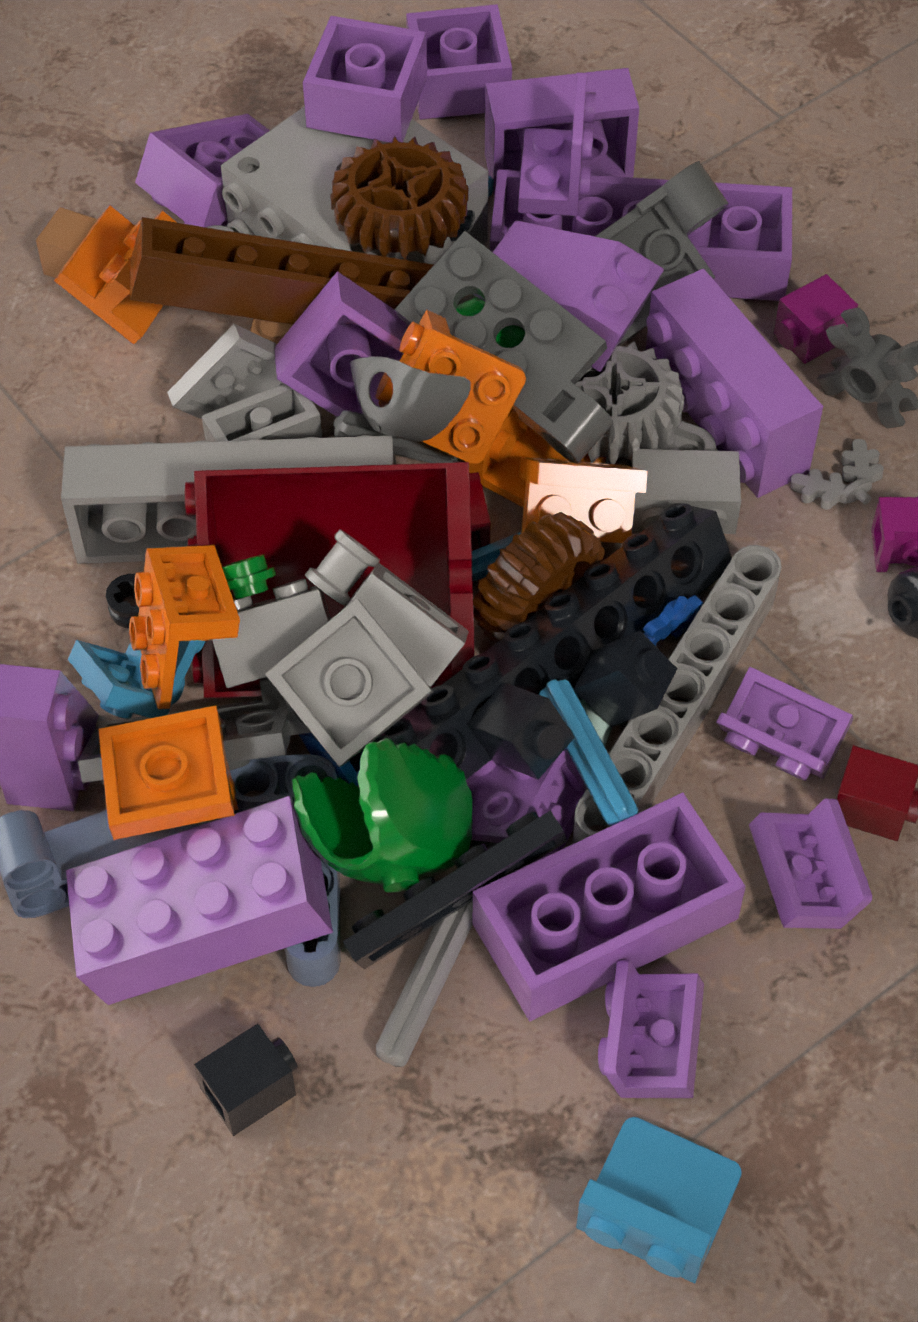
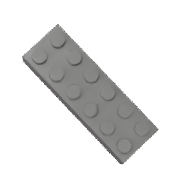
[61,435,394,564]

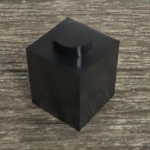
[574,630,678,727]
[467,682,575,780]
[194,1023,298,1136]

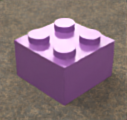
[406,4,512,120]
[303,16,427,143]
[274,271,409,416]

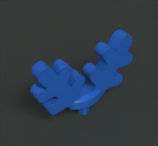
[643,595,704,646]

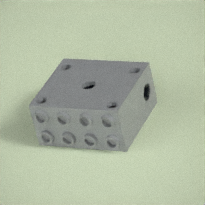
[221,106,488,265]

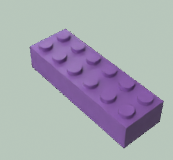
[490,169,792,301]

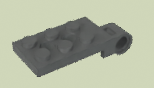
[595,161,729,346]
[395,231,613,464]
[78,677,311,785]

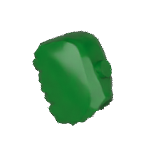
[292,738,472,892]

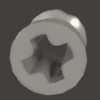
[305,529,380,606]

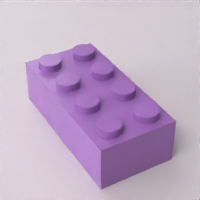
[646,268,823,498]
[472,792,746,1022]
[66,796,333,1005]

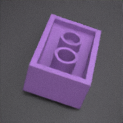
[135,114,270,227]
[473,220,664,372]

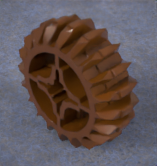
[330,135,469,260]
[473,512,605,644]

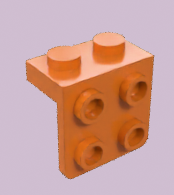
[375,309,526,464]

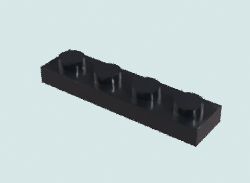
[343,810,567,970]

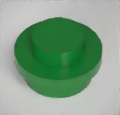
[222,555,276,599]

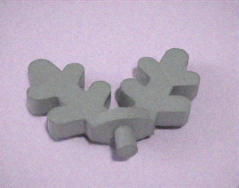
[790,439,884,510]

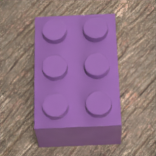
[485,68,639,195]

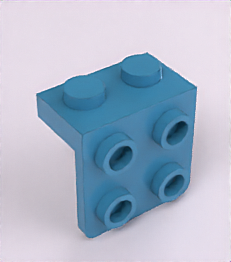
[68,640,205,719]
[576,1117,742,1284]

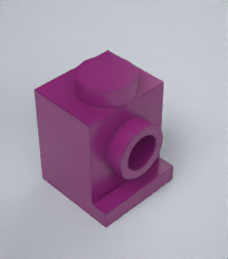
[871,497,918,572]

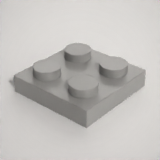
[265,598,434,767]

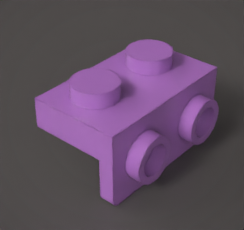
[716,667,854,781]
[749,798,872,929]
[598,960,704,1098]

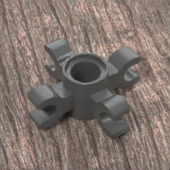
[816,307,918,429]

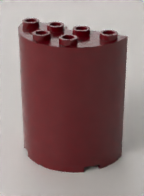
[185,462,475,698]

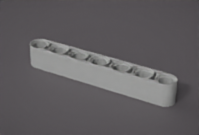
[572,545,782,844]

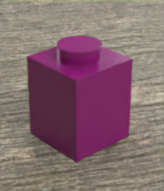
[773,274,858,364]

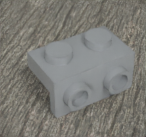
[167,324,284,419]

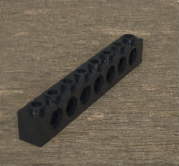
[361,503,732,780]

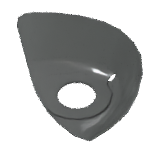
[350,357,471,442]

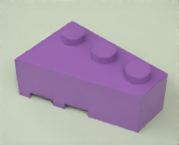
[0,664,99,811]

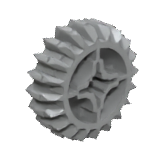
[575,341,684,464]

